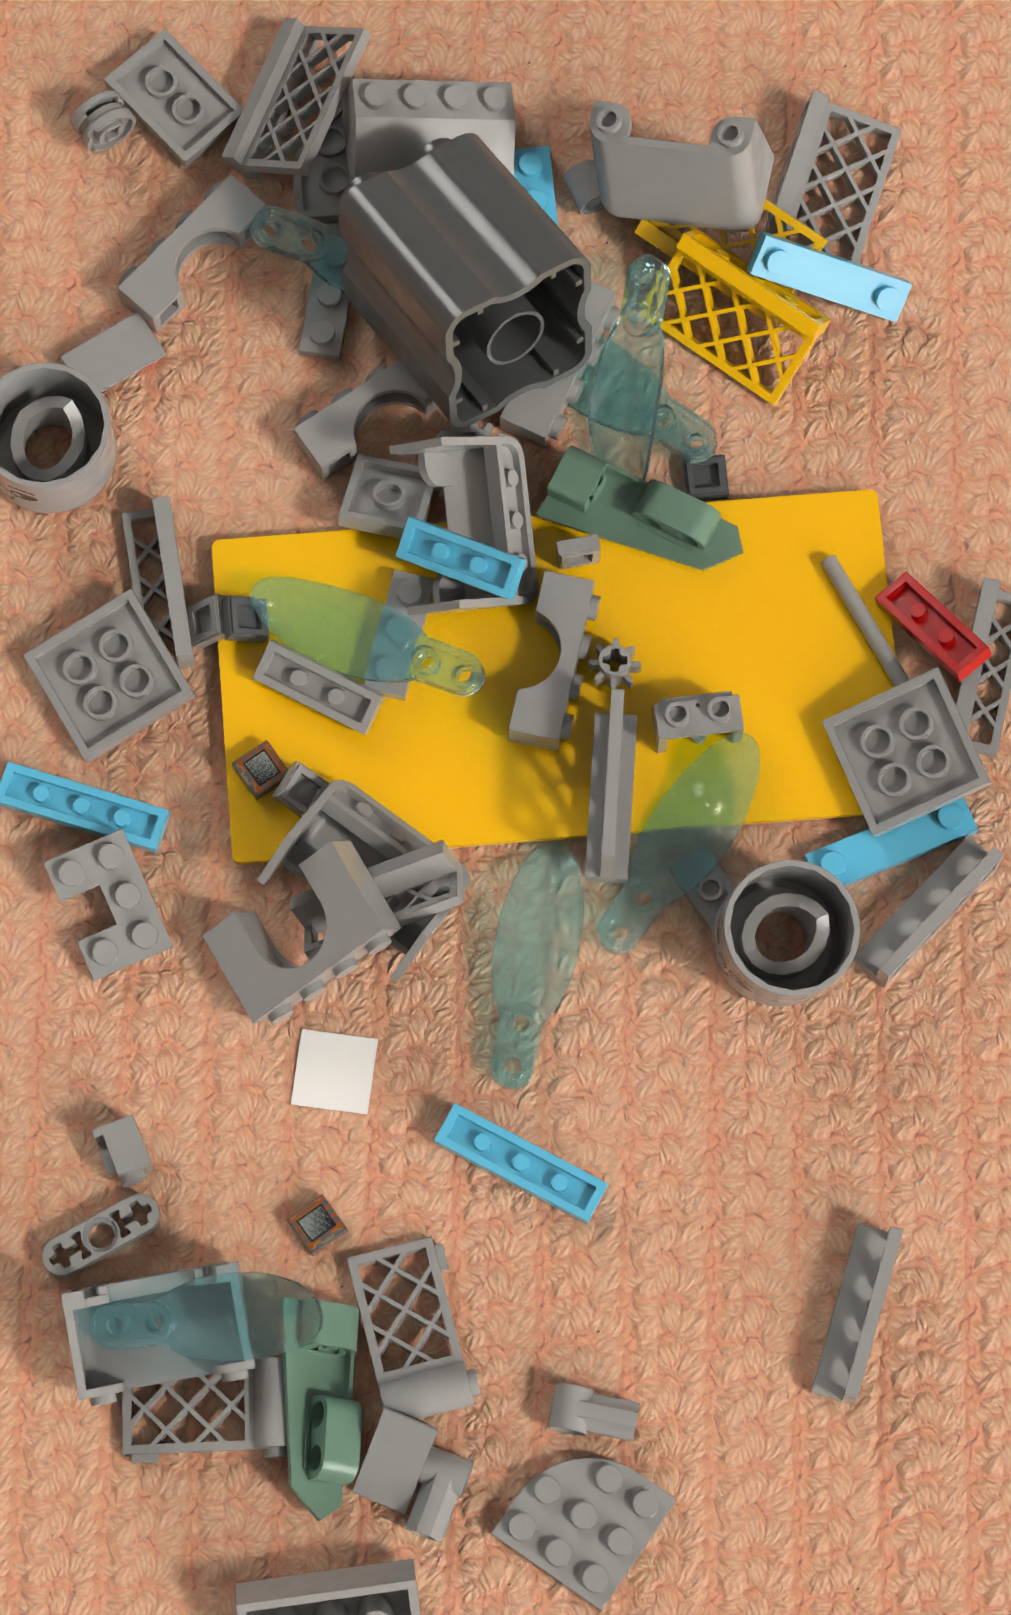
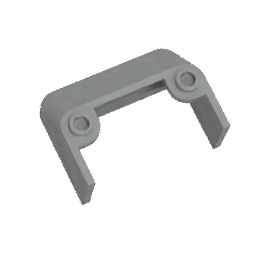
[389,436,538,616]
[257,780,471,983]

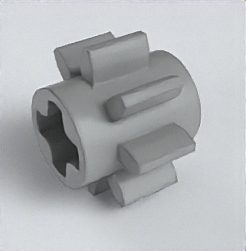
[588,638,641,692]

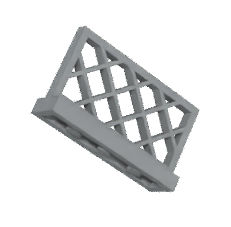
[221,18,371,179]
[763,90,902,263]
[585,689,637,884]

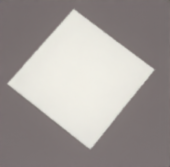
[291,1029,378,1114]

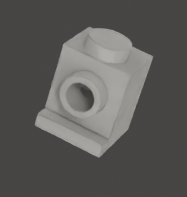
[92,1114,154,1187]

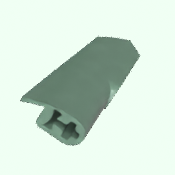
[536,445,743,571]
[281,1298,362,1521]

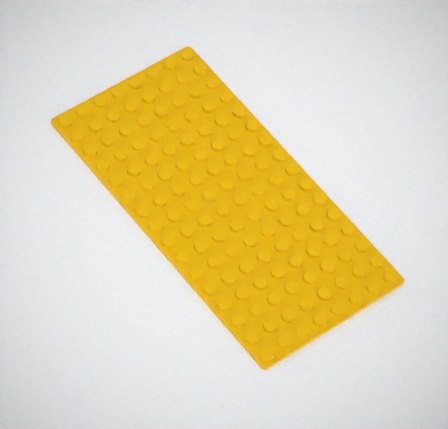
[212,490,895,865]

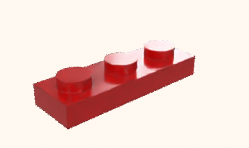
[874,571,992,682]

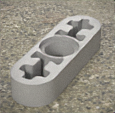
[42,1194,161,1279]

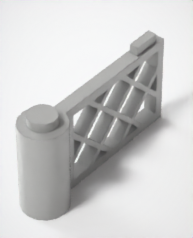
[347,1237,481,1419]
[122,1357,288,1464]

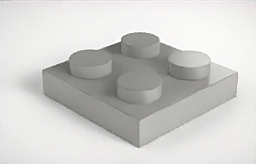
[338,454,436,539]

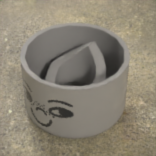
[0,363,117,513]
[712,860,860,1007]

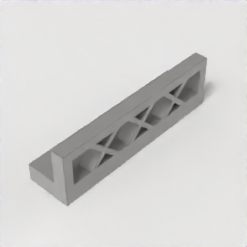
[121,496,196,669]
[955,577,1011,758]
[853,835,1004,988]
[290,840,463,960]
[811,1223,903,1406]

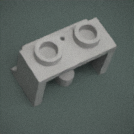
[651,691,744,753]

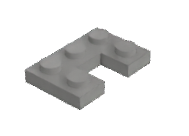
[43,829,173,981]

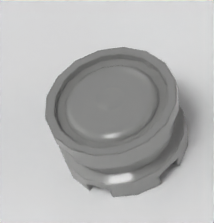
[70,90,136,152]

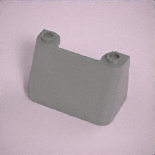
[590,100,774,232]
[61,1260,256,1406]

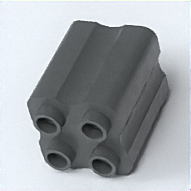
[338,133,592,428]

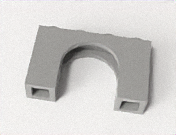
[202,841,402,1025]

